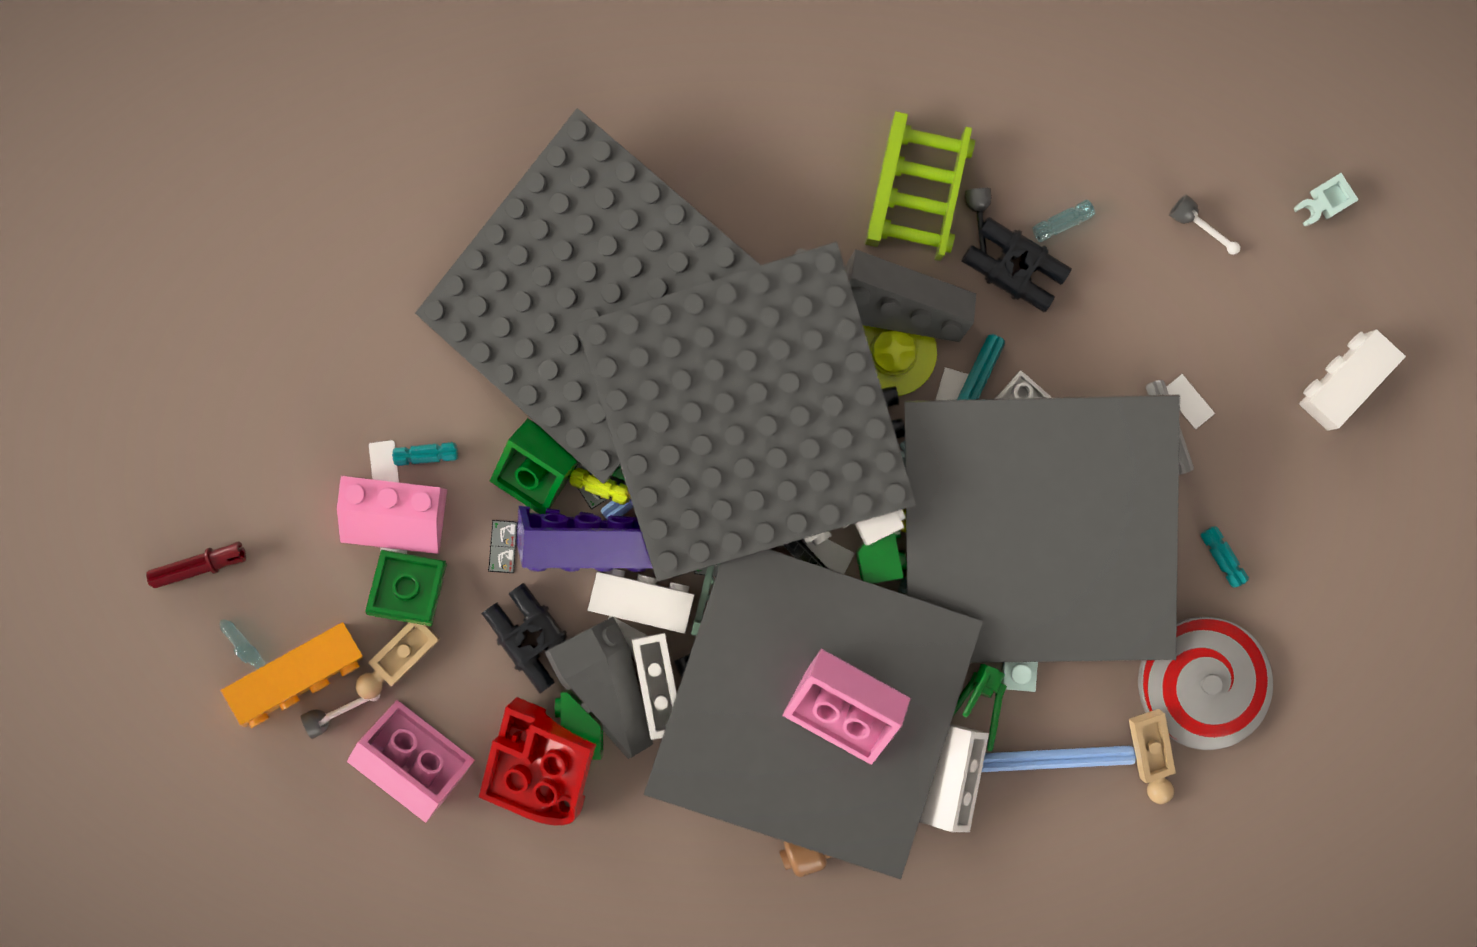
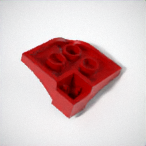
[479,697,596,826]

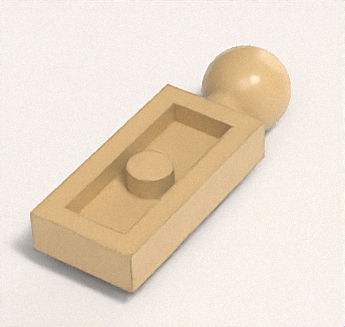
[356,623,440,699]
[1129,709,1176,804]

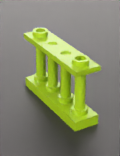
[865,111,975,261]

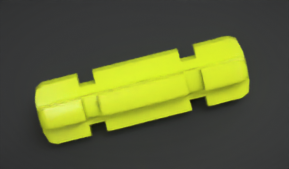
[569,468,631,505]

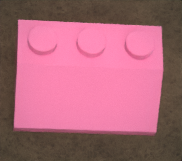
[337,476,447,554]
[783,649,911,765]
[347,700,475,823]

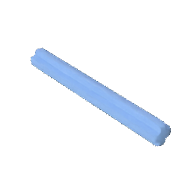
[982,746,1136,772]

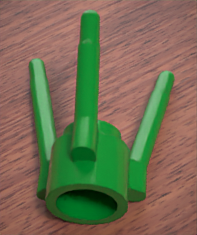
[953,664,1007,752]

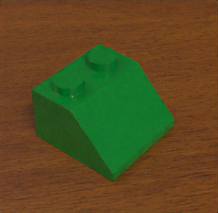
[489,418,578,514]

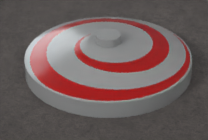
[1138,617,1273,750]

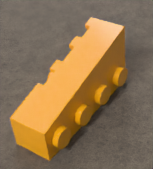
[220,622,363,728]

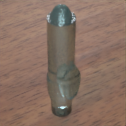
[219,619,266,670]

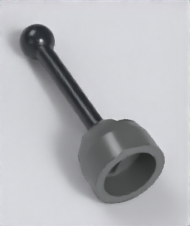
[965,188,992,254]

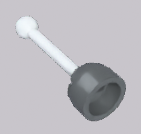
[1169,194,1240,255]
[301,694,380,739]

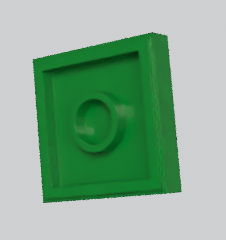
[365,549,447,626]

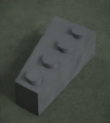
[845,249,976,342]

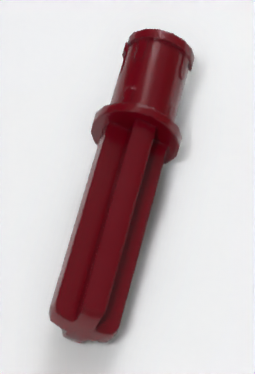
[146,541,246,588]

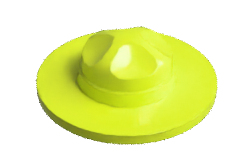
[862,325,937,396]

